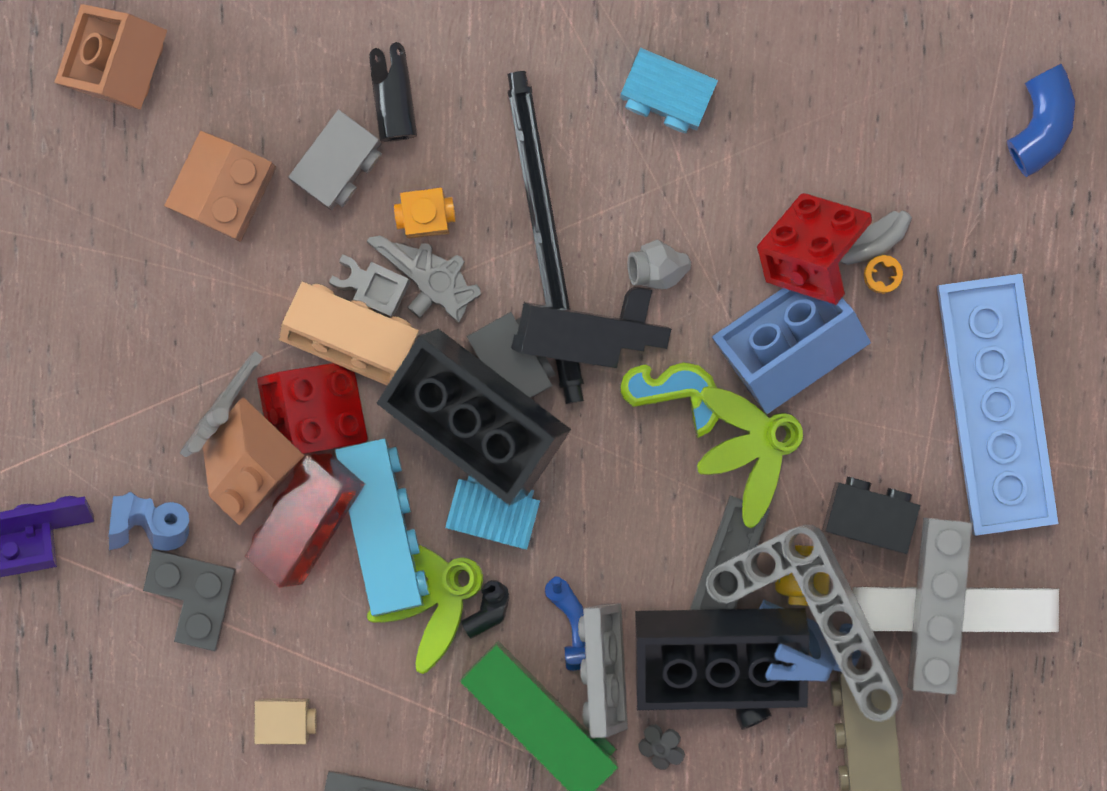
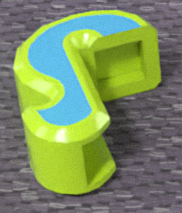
[620,362,719,438]

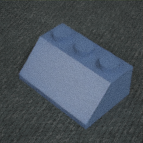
[712,288,871,414]

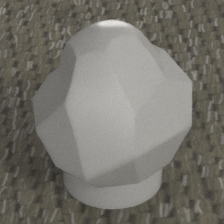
[627,239,692,289]

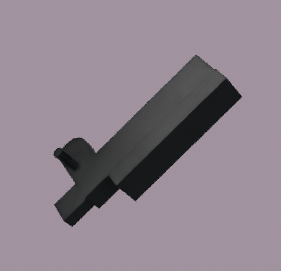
[511,287,671,368]

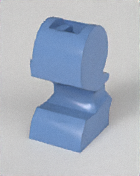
[108,492,189,551]

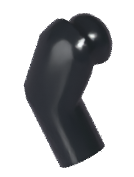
[461,580,510,639]

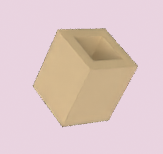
[255,698,317,744]

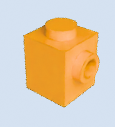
[394,188,456,239]

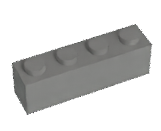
[907,518,972,695]

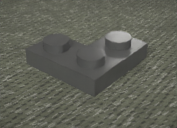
[143,550,236,651]

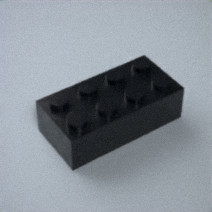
[376,329,572,506]
[635,608,809,710]

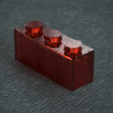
[245,453,365,588]

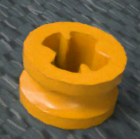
[863,255,903,294]

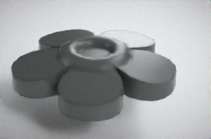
[639,724,685,770]

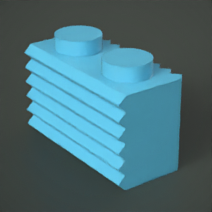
[620,48,718,133]
[445,475,540,550]

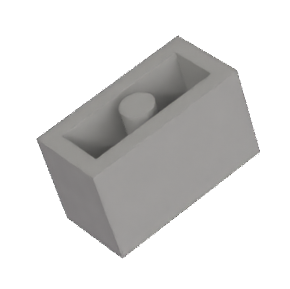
[288,109,382,211]

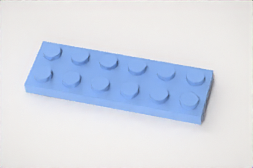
[937,274,1058,536]

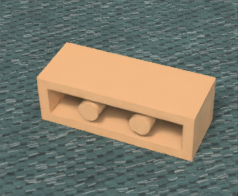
[279,281,419,386]

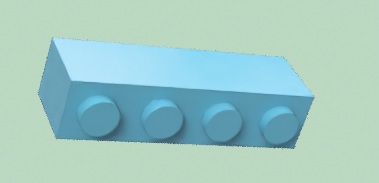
[335,438,429,617]

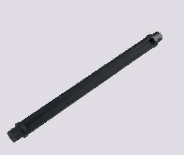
[507,71,584,404]

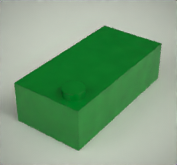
[460,641,618,791]

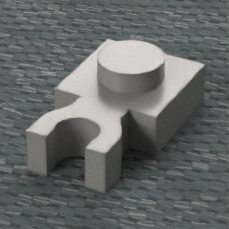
[329,254,410,318]

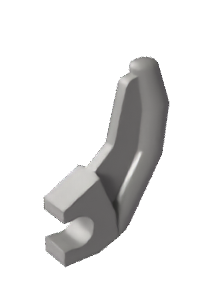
[840,211,912,265]

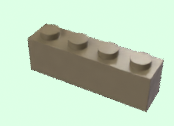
[830,668,902,791]

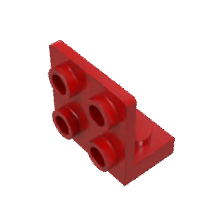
[757,193,872,305]
[257,363,368,454]

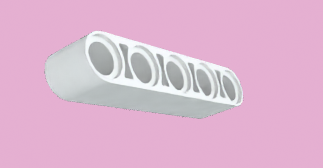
[852,587,1059,632]

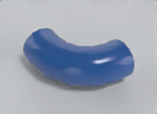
[1007,64,1075,177]

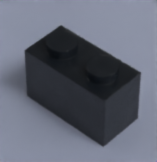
[822,476,921,554]

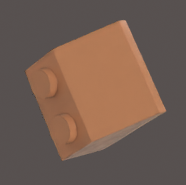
[54,4,167,110]
[164,131,276,242]
[203,397,304,526]

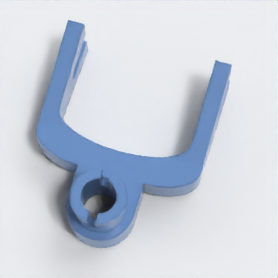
[759,599,861,682]

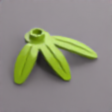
[697,387,803,528]
[367,544,483,674]

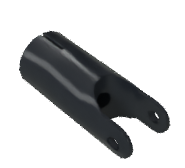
[369,42,417,142]

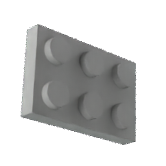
[578,603,628,738]

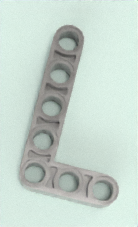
[706,524,903,721]

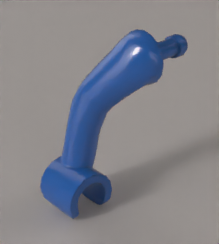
[545,576,586,671]

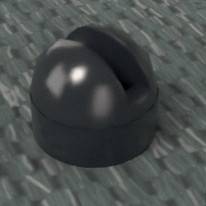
[735,708,772,730]

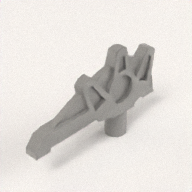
[367,236,481,323]
[180,351,263,457]

